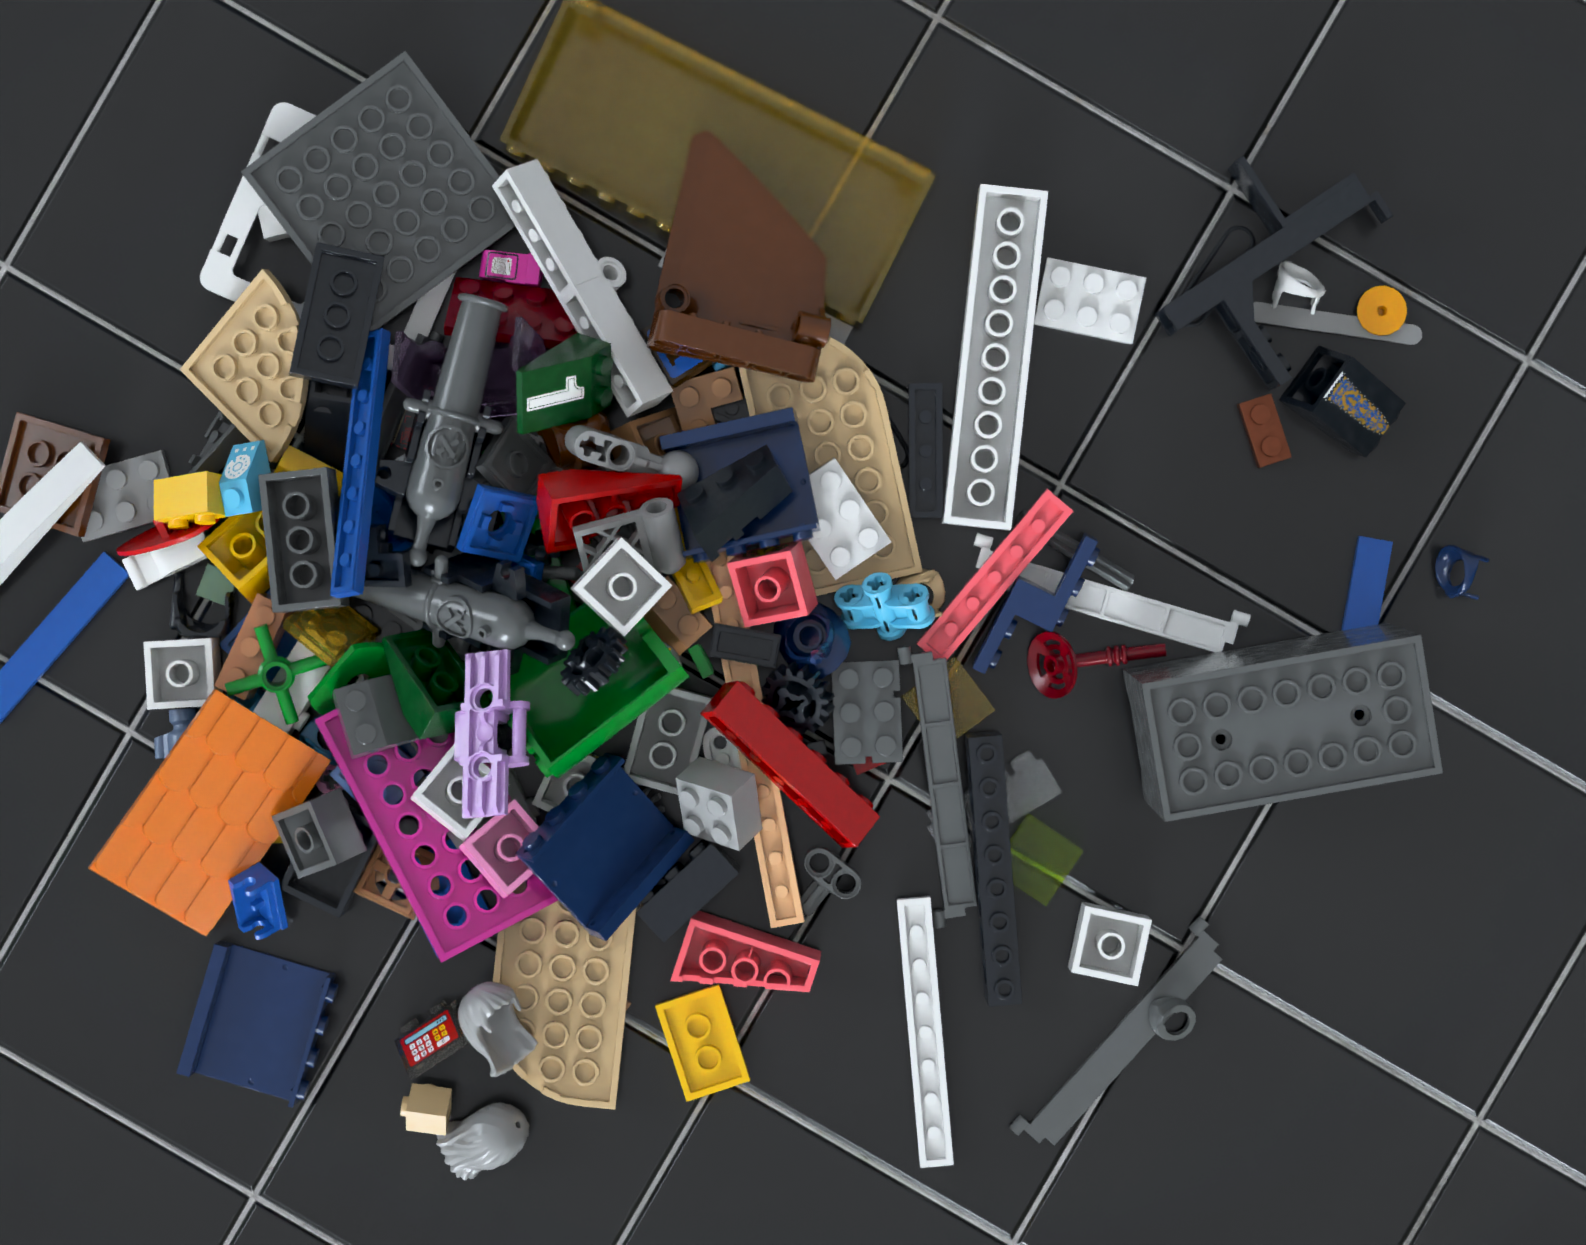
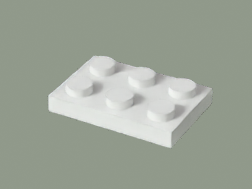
[1034,257,1146,345]
[809,457,891,580]

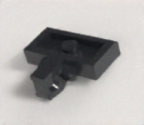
[364,524,412,587]

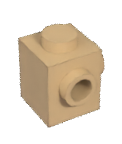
[400,1083,452,1136]

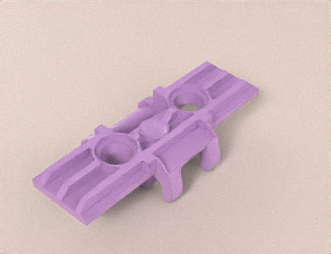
[454,649,530,819]

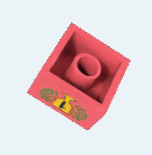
[727,541,818,627]

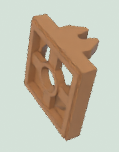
[353,843,440,920]

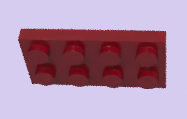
[444,277,578,349]

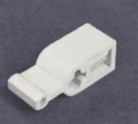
[122,530,210,590]

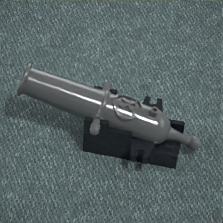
[375,293,508,567]
[354,552,576,676]

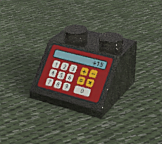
[394,1000,469,1081]

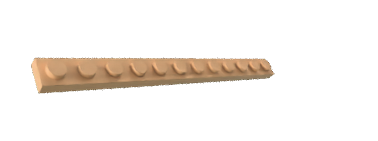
[706,551,805,928]

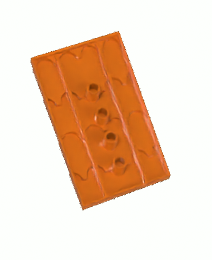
[88,690,331,936]

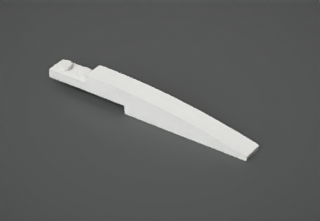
[0,442,106,585]

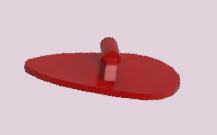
[116,518,220,556]

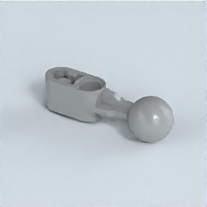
[565,425,699,491]

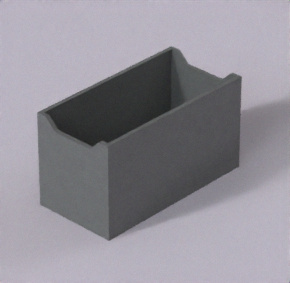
[1123,623,1443,822]

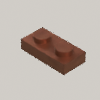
[1237,393,1292,468]

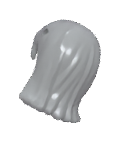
[458,981,538,1077]
[436,1102,530,1180]

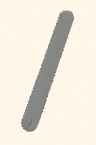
[1253,302,1422,345]

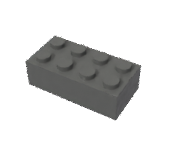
[258,467,350,613]

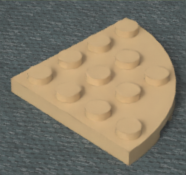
[180,269,309,463]

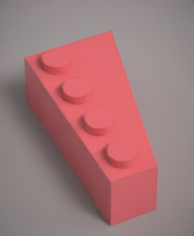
[670,911,822,992]

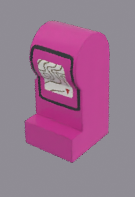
[479,250,543,288]

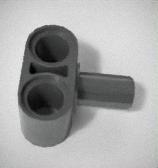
[800,845,861,916]

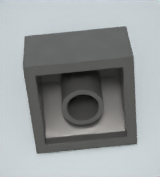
[272,788,367,879]

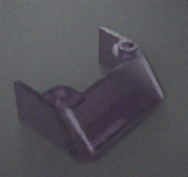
[391,317,546,417]

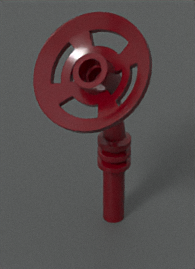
[1027,631,1167,699]

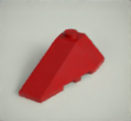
[536,469,683,553]

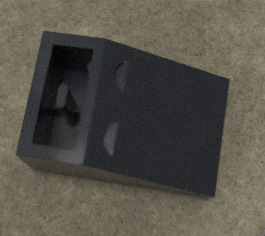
[303,380,352,472]

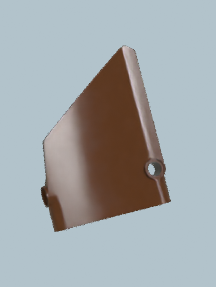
[647,131,831,383]

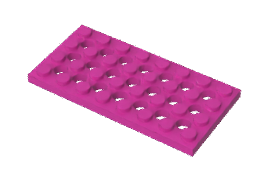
[315,709,558,963]

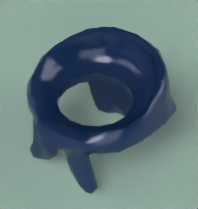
[1435,545,1489,600]

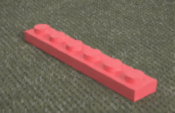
[917,489,1073,661]

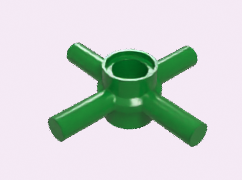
[225,624,328,725]

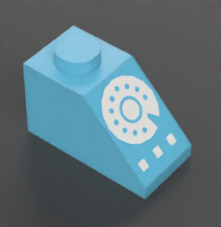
[219,440,271,517]

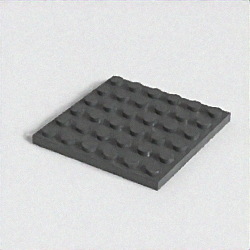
[241,51,516,331]

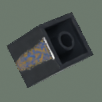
[1279,346,1406,458]

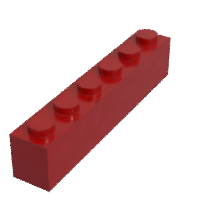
[700,680,880,848]

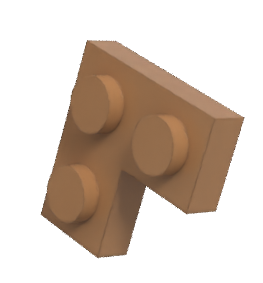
[670,366,744,431]

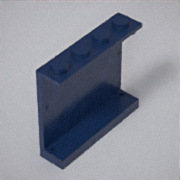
[659,407,821,563]
[515,753,695,941]
[176,940,339,1108]

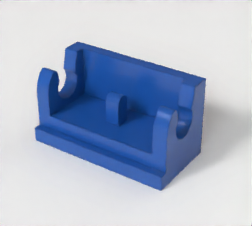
[228,862,288,940]

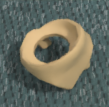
[895,568,945,619]

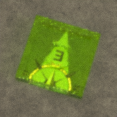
[1010,812,1084,906]

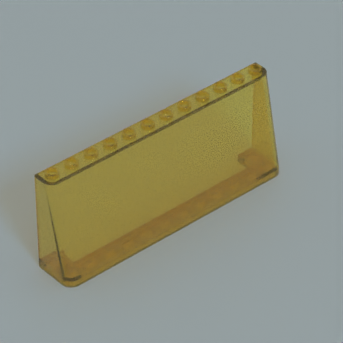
[500,0,938,325]

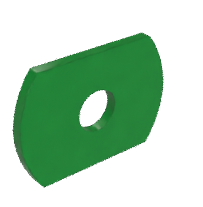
[307,642,391,715]

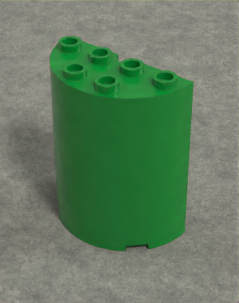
[488,603,690,779]

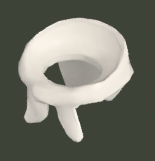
[1272,261,1326,315]

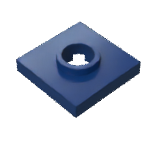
[456,484,538,563]

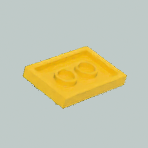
[655,984,751,1102]

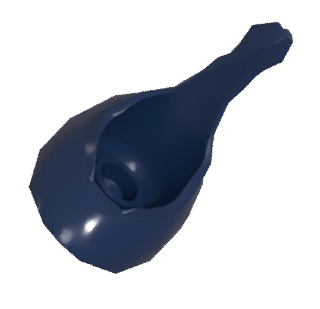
[773,602,851,679]

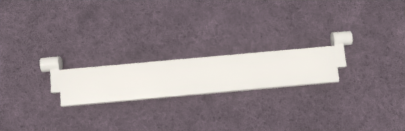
[973,533,1251,653]

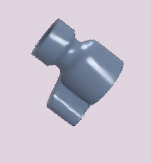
[154,708,196,759]

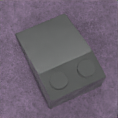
[332,674,420,760]

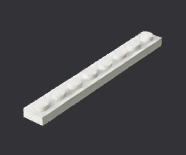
[897,896,954,1168]

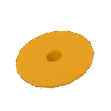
[1357,285,1407,336]

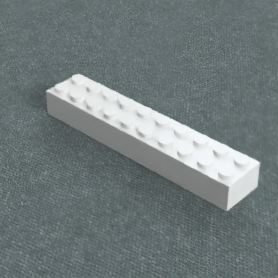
[942,184,1048,531]

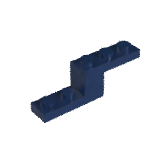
[972,533,1100,674]

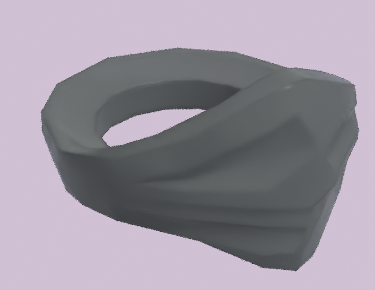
[1149,997,1196,1041]

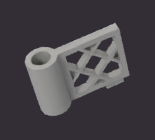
[572,497,686,574]

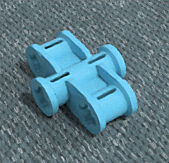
[834,572,935,641]

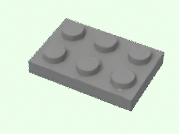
[81,450,171,542]

